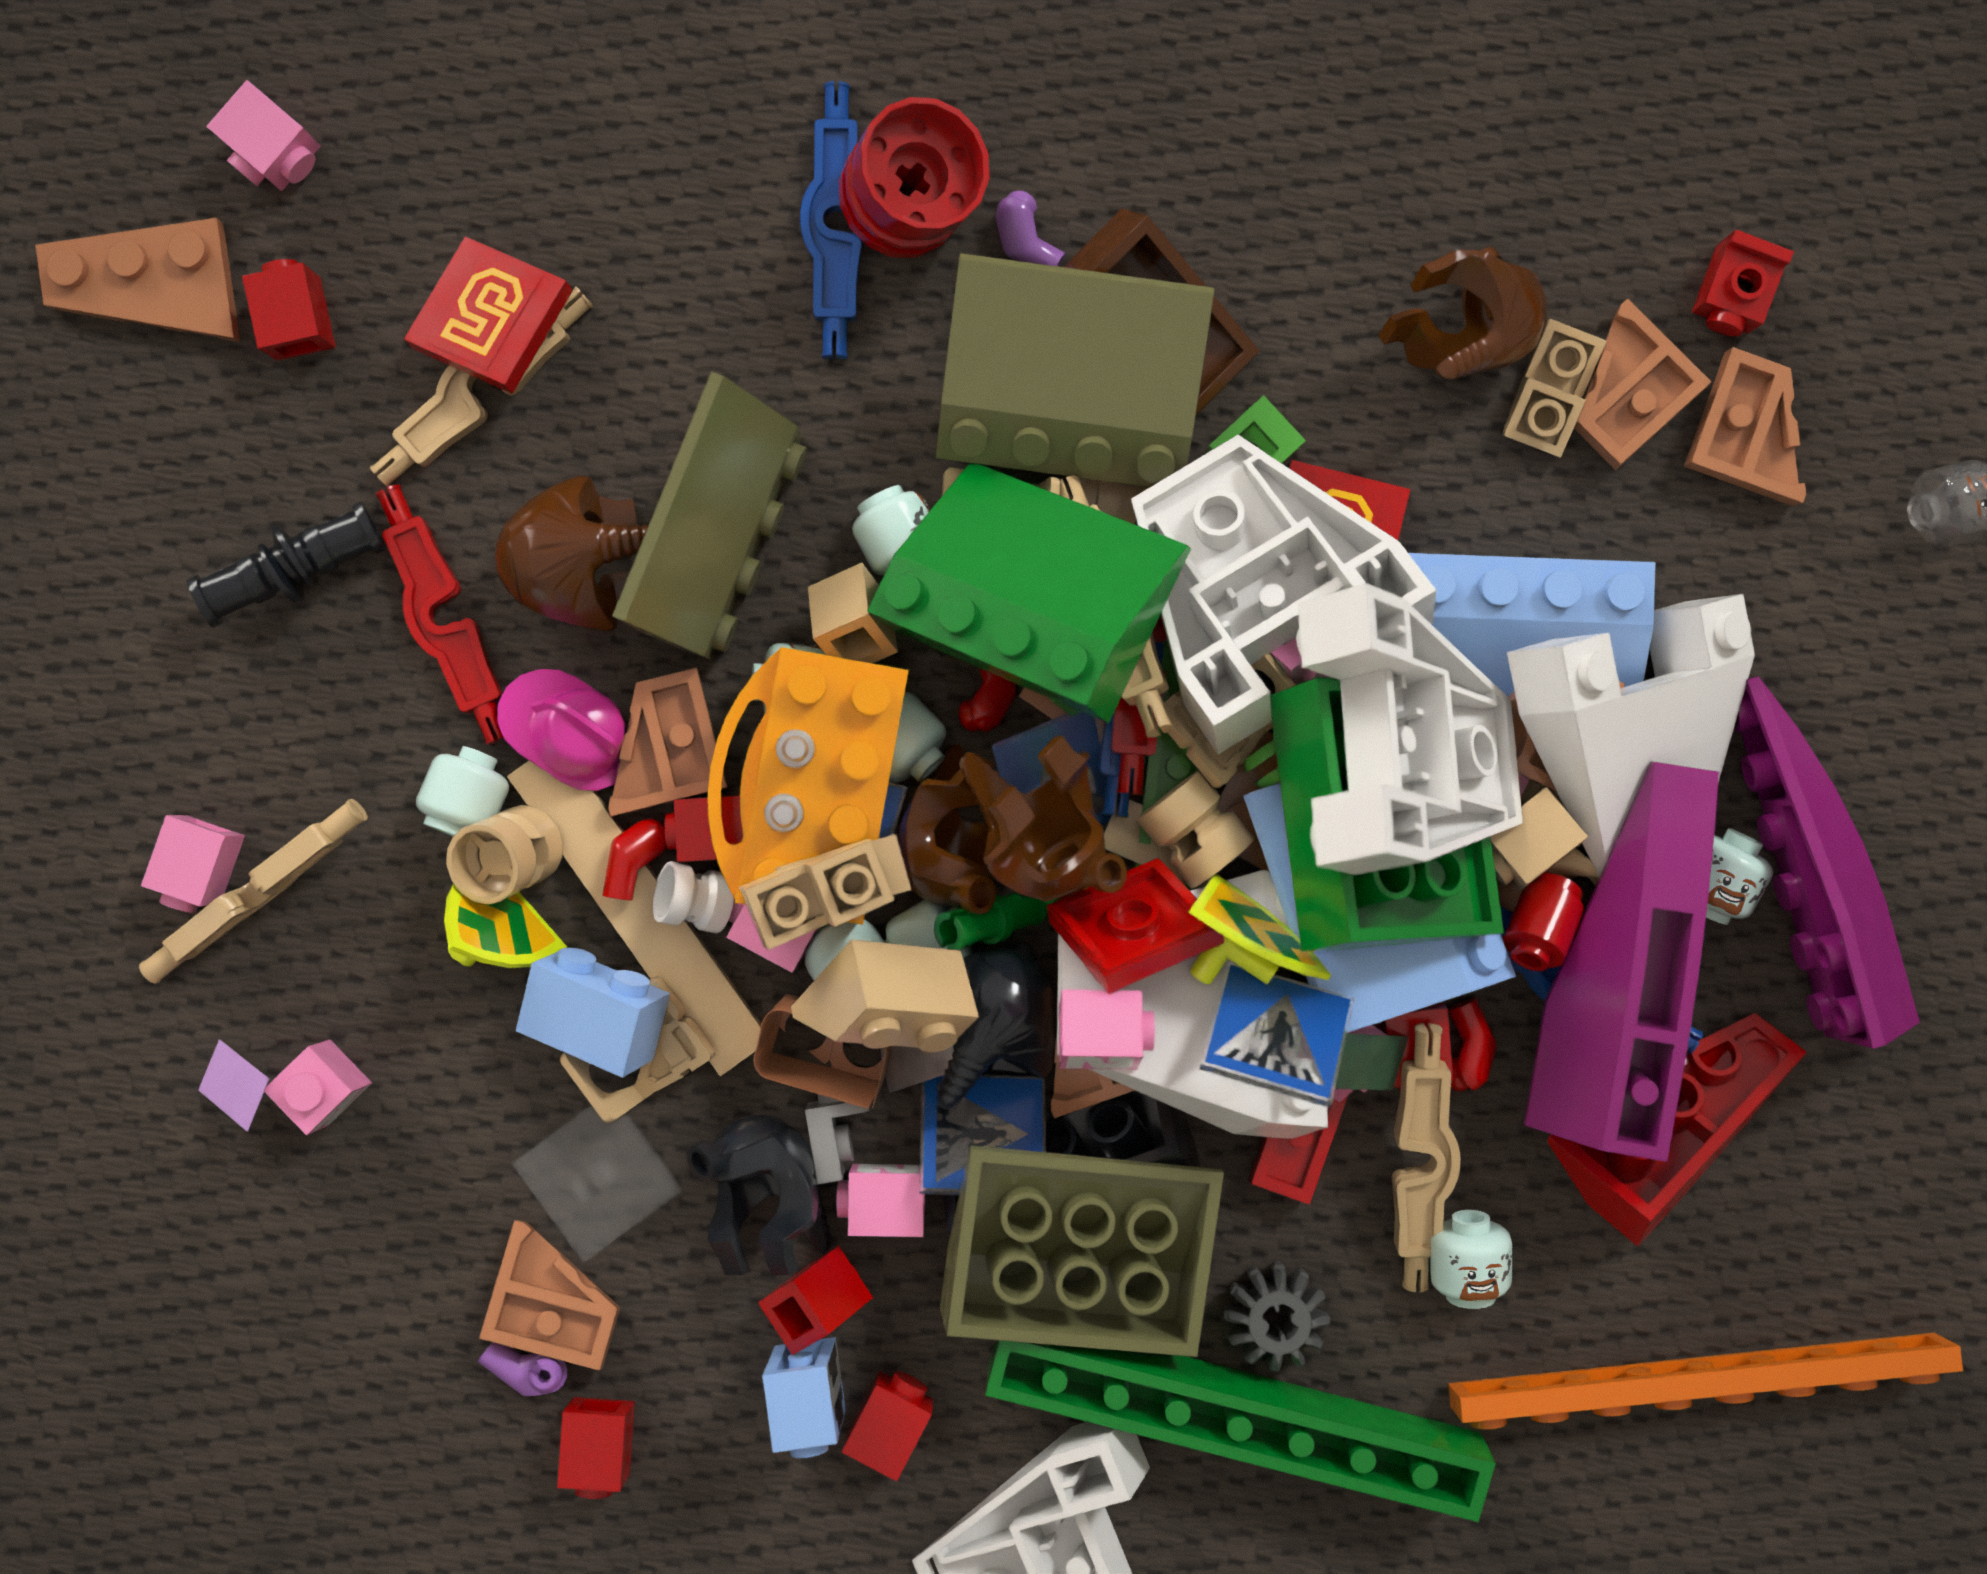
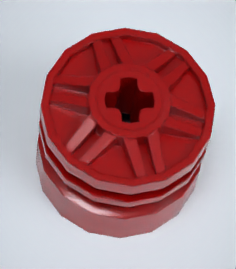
[839,97,990,258]

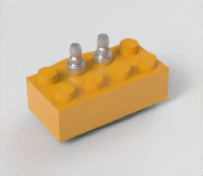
[708,647,908,925]

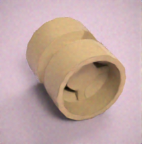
[1136,770,1255,889]
[446,805,563,904]

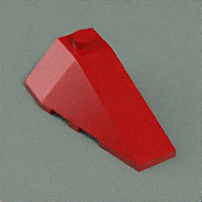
[1547,1013,1807,1247]

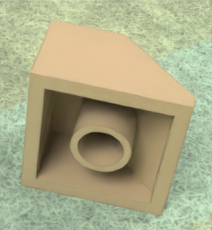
[791,939,979,1053]

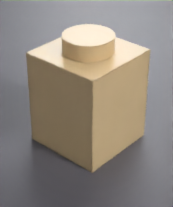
[808,563,898,663]
[1490,787,1588,891]

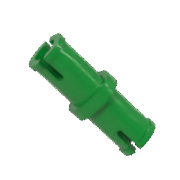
[933,892,1047,951]

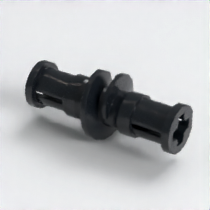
[187,501,386,628]

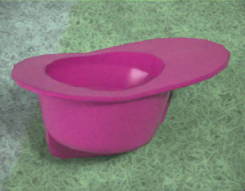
[497,669,628,791]

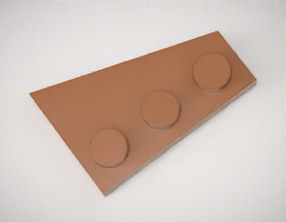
[35,218,240,342]

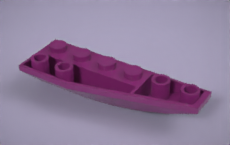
[1733,676,1920,1049]
[1524,761,1719,1162]

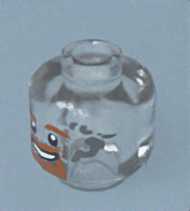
[1907,460,1987,547]

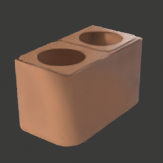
[754,993,892,1109]

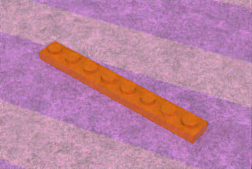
[1448,1333,1963,1429]

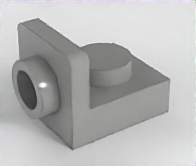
[805,1086,870,1184]

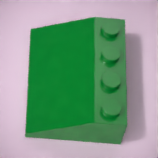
[867,463,1191,724]
[1270,678,1504,952]

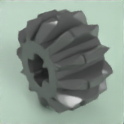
[1222,1261,1330,1372]

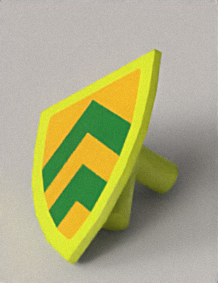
[1189,874,1331,985]
[444,883,568,968]

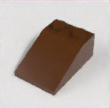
[1064,208,1260,414]

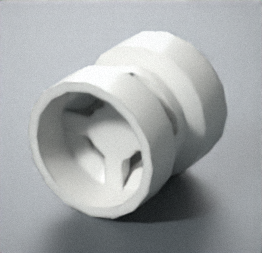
[653,861,734,933]

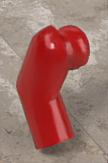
[958,668,1016,732]
[602,819,667,901]
[1448,997,1497,1092]

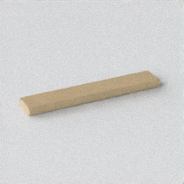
[507,761,762,1077]

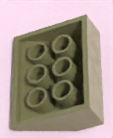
[936,253,1214,487]
[612,371,807,661]
[940,1145,1224,1357]

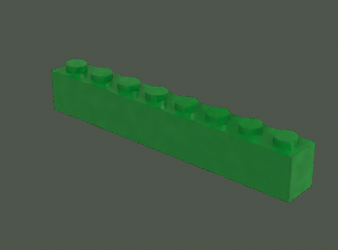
[985,1340,1496,1522]

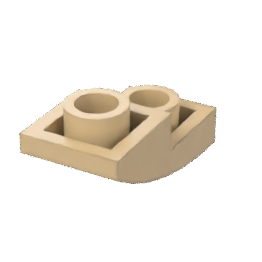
[1502,319,1607,458]
[739,839,894,950]

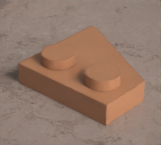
[1574,299,1712,471]
[1684,347,1806,506]

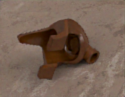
[1377,247,1547,380]
[495,476,649,631]
[959,736,1127,901]
[897,744,1039,914]

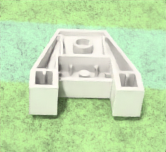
[1131,435,1436,754]
[1296,583,1523,875]
[1507,594,1755,877]
[1057,870,1328,1139]
[912,1422,1150,1574]

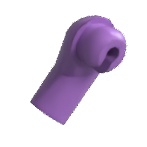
[995,191,1065,267]
[478,1342,567,1396]

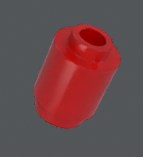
[1503,873,1584,971]

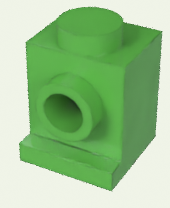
[1204,395,1306,464]

